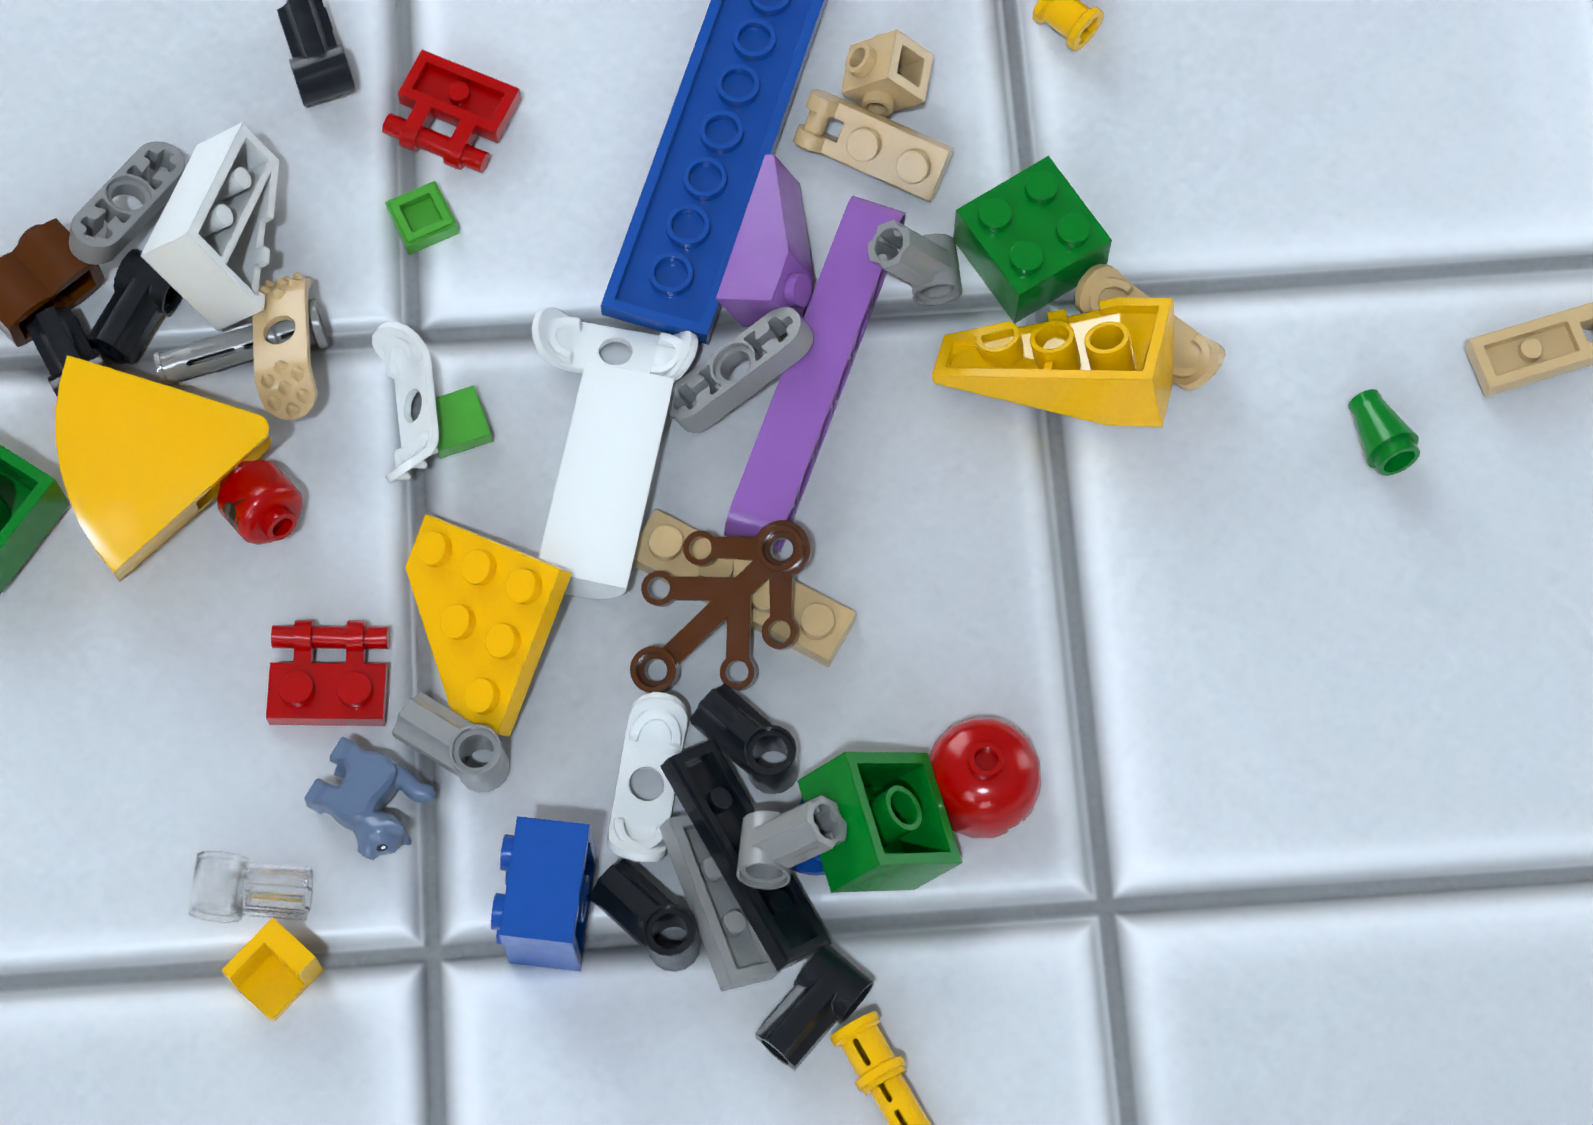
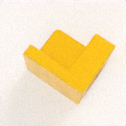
[222,917,324,1021]

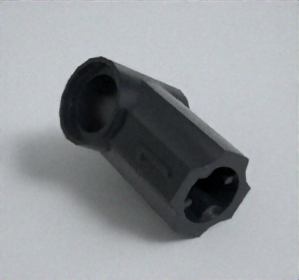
[277,0,356,106]
[87,248,183,365]
[26,306,106,396]
[690,683,800,794]
[589,859,701,972]
[755,944,874,1071]

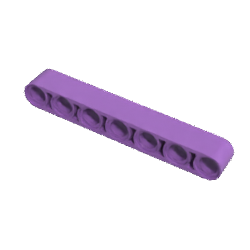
[724,196,906,553]

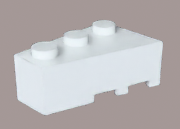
[140,122,280,331]

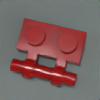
[382,49,521,173]
[266,620,390,726]

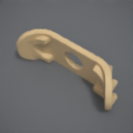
[1075,264,1226,391]
[252,272,318,420]

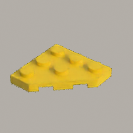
[405,514,572,737]

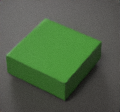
[385,181,459,255]
[420,385,493,459]

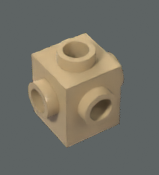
[841,29,934,117]

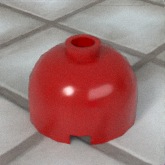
[929,718,1041,838]

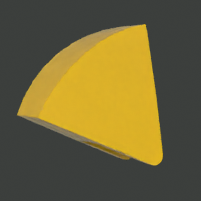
[55,355,271,581]

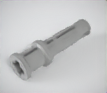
[153,299,329,386]

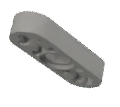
[69,141,185,265]
[667,307,814,433]

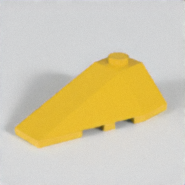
[932,297,1174,427]

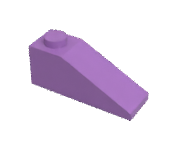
[716,155,814,327]

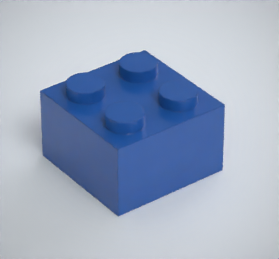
[491,816,597,972]

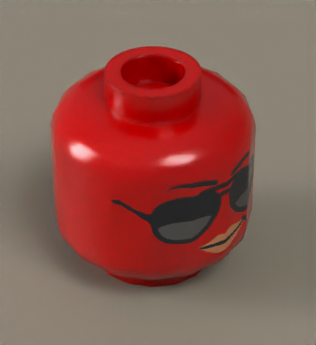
[216,459,303,545]

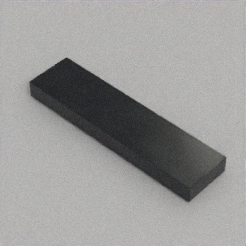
[660,739,832,972]

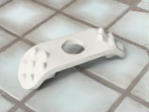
[532,307,699,382]
[372,322,439,483]
[607,692,688,863]

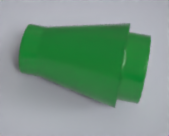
[1348,389,1420,476]

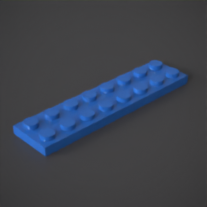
[600,0,827,345]

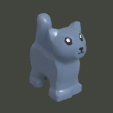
[304,737,436,860]

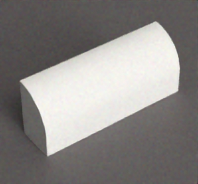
[538,360,675,599]

